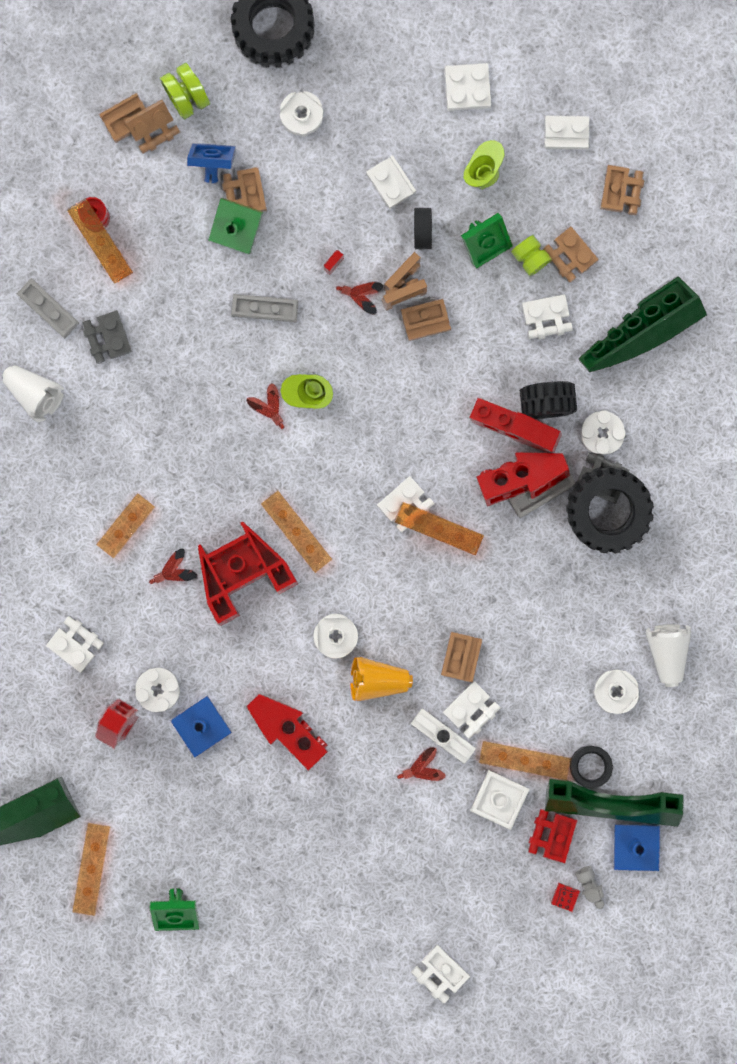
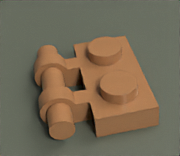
[124,99,180,154]
[600,165,645,215]
[222,167,267,212]
[542,226,599,283]

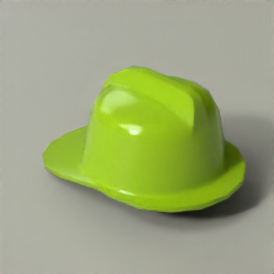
[463,140,505,190]
[280,374,333,409]

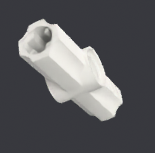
[411,708,476,764]

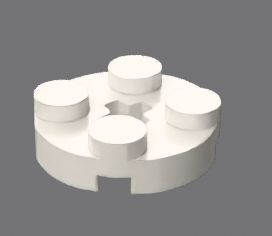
[280,91,323,137]
[581,410,626,455]
[313,614,358,658]
[135,668,180,712]
[594,670,639,714]

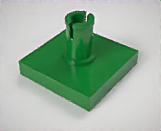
[208,198,263,254]
[461,213,513,269]
[150,888,200,931]

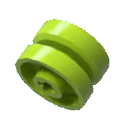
[159,62,210,120]

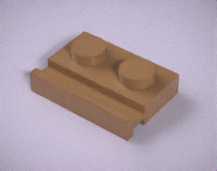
[99,93,145,143]
[384,252,421,291]
[401,299,451,341]
[441,632,482,683]

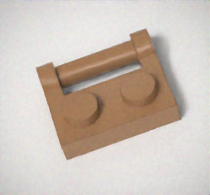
[382,278,427,311]

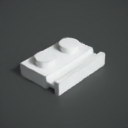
[545,116,589,149]
[366,155,416,209]

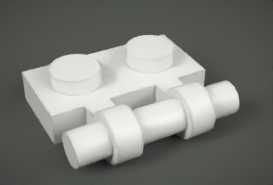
[522,294,573,340]
[377,476,435,533]
[46,616,104,673]
[443,681,501,739]
[411,944,470,1004]

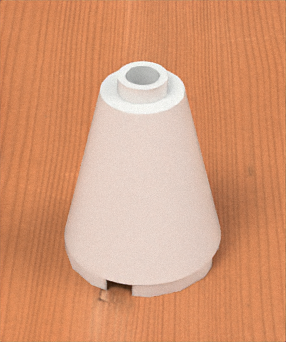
[3,365,64,422]
[646,624,691,687]

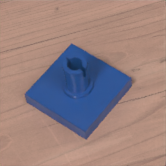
[187,143,236,183]
[170,696,232,758]
[613,824,660,871]

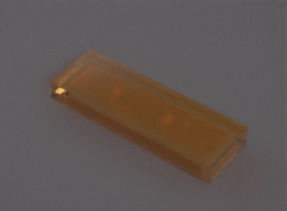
[96,493,155,558]

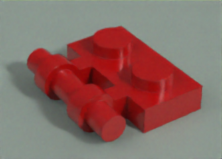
[528,809,577,863]

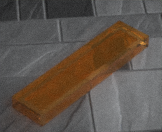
[67,198,133,284]
[261,491,333,573]
[394,502,484,556]
[479,741,571,780]
[72,823,111,916]

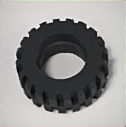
[231,0,315,68]
[566,467,654,554]

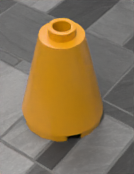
[350,657,413,701]

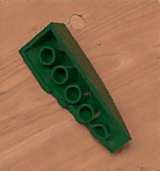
[578,276,707,373]
[0,777,81,846]

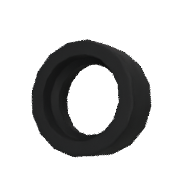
[414,208,432,249]
[569,745,613,788]

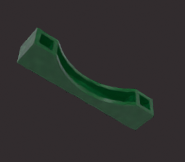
[545,779,684,827]

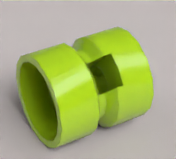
[511,235,552,277]

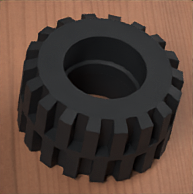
[519,381,577,419]

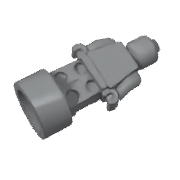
[575,866,604,909]

